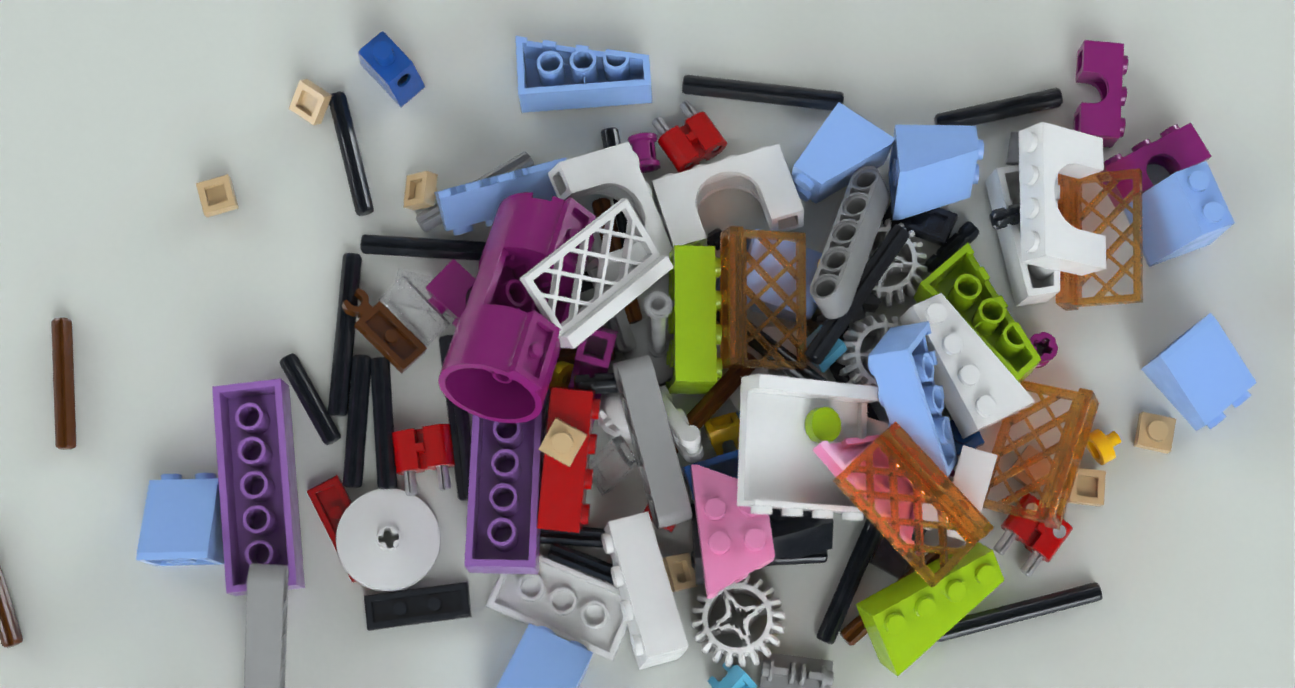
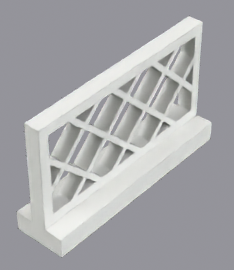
[520,198,674,349]

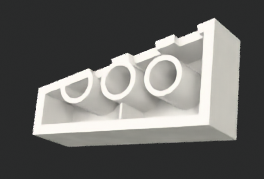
[601,511,689,670]

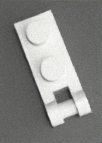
[659,385,704,463]

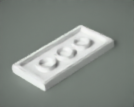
[486,553,628,661]

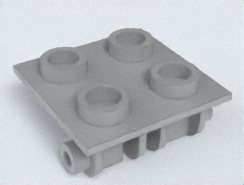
[760,653,834,688]

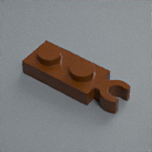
[342,288,427,374]

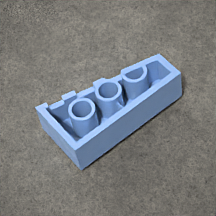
[515,36,652,113]
[868,321,958,480]

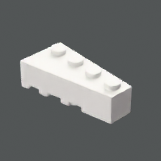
[985,165,1060,307]
[899,293,1035,439]

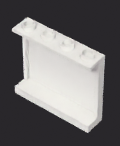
[737,374,879,521]

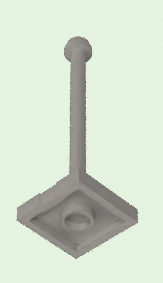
[623,291,674,387]

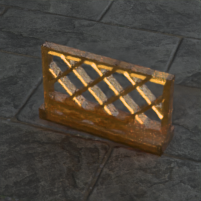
[1056,168,1143,311]
[720,226,807,370]
[983,380,1099,530]
[833,422,994,588]

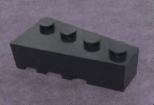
[691,504,834,585]

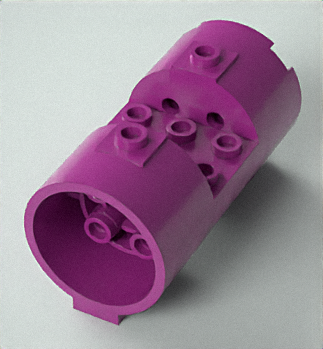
[438,192,596,423]

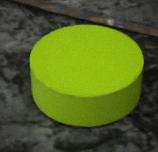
[805,407,841,443]

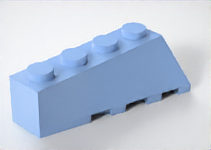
[434,157,567,236]

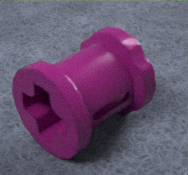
[628,132,661,173]
[1029,332,1058,368]

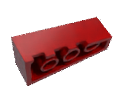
[537,386,601,533]

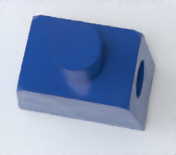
[358,31,425,107]

